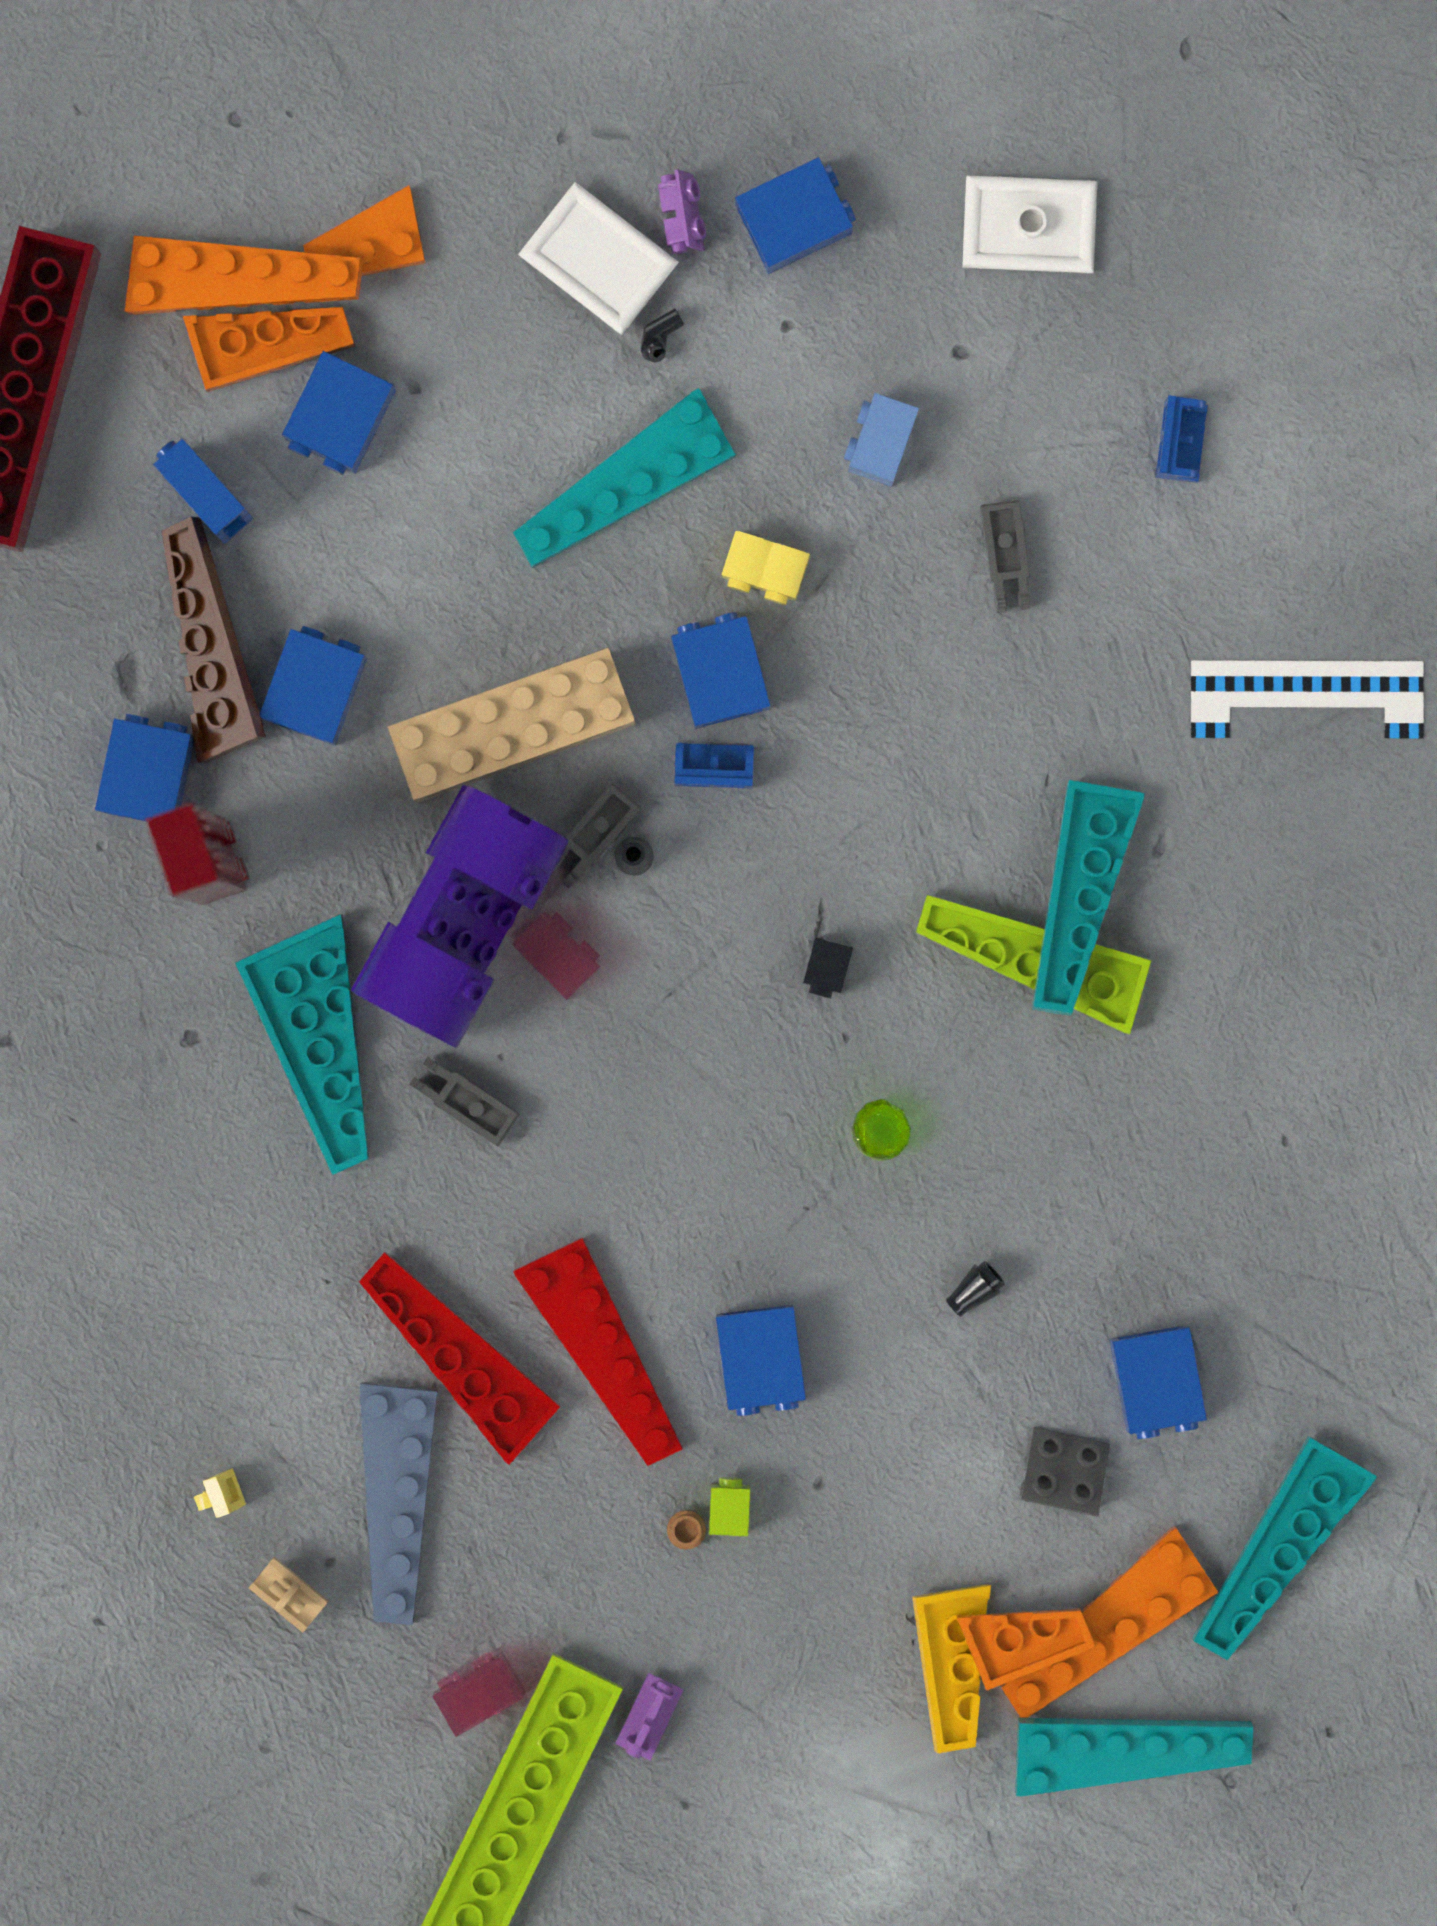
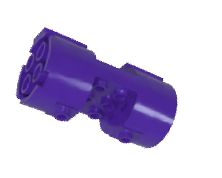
[351,785,569,1048]

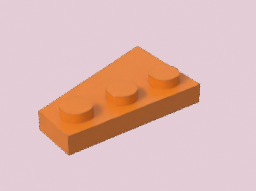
[303,185,426,276]
[957,1608,1096,1691]

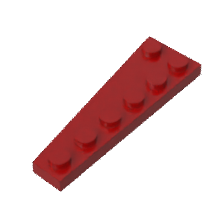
[513,1237,683,1466]
[359,1252,561,1465]

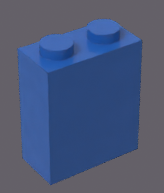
[735,157,856,274]
[282,351,396,475]
[153,439,254,544]
[671,612,771,729]
[260,626,367,746]
[95,714,194,822]
[716,1304,806,1416]
[1109,1325,1207,1439]

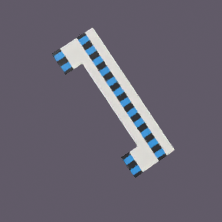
[1191,660,1424,739]

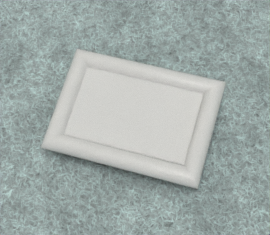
[962,175,1098,273]
[518,182,679,335]

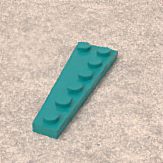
[513,388,736,568]
[1032,780,1145,1016]
[1192,1436,1377,1660]
[1015,1718,1254,1797]

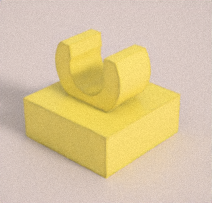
[194,1468,246,1518]

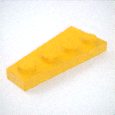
[912,1584,991,1754]

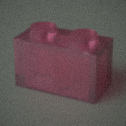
[512,912,601,1000]
[432,1651,526,1737]

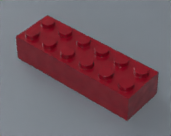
[146,803,250,905]

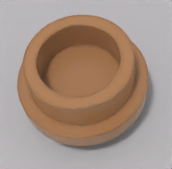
[667,1510,706,1550]

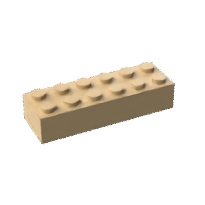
[388,648,636,803]

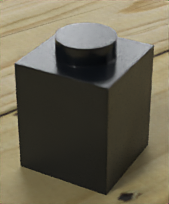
[803,938,853,999]

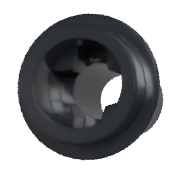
[615,837,654,876]
[946,1261,1005,1317]

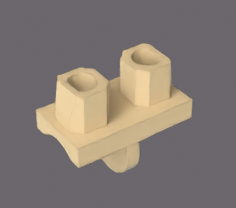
[249,1556,329,1633]

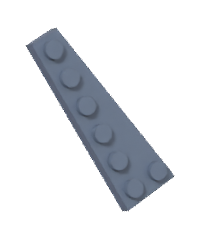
[360,1383,438,1625]

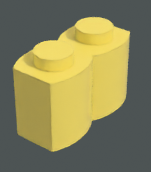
[722,531,810,605]

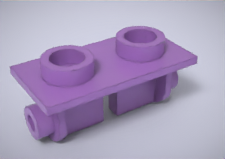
[658,169,706,254]
[615,1673,684,1761]

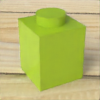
[709,1477,750,1536]

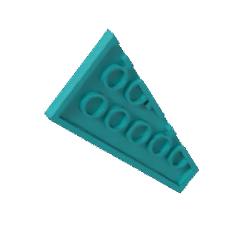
[235,914,369,1175]

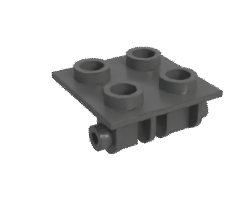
[1020,1427,1110,1517]

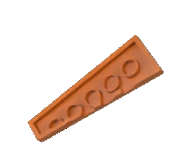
[124,236,363,315]
[1001,1526,1218,1718]

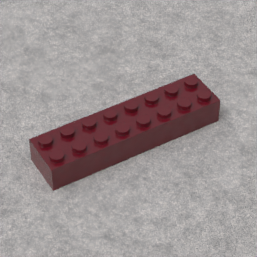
[0,226,101,553]

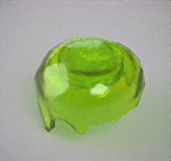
[851,1099,911,1161]

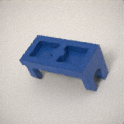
[1155,395,1208,483]
[674,743,754,789]

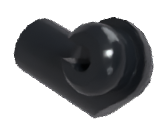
[640,308,684,363]

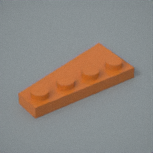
[183,307,355,392]

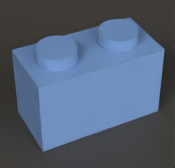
[844,393,919,487]

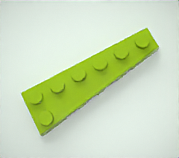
[915,895,1152,1034]

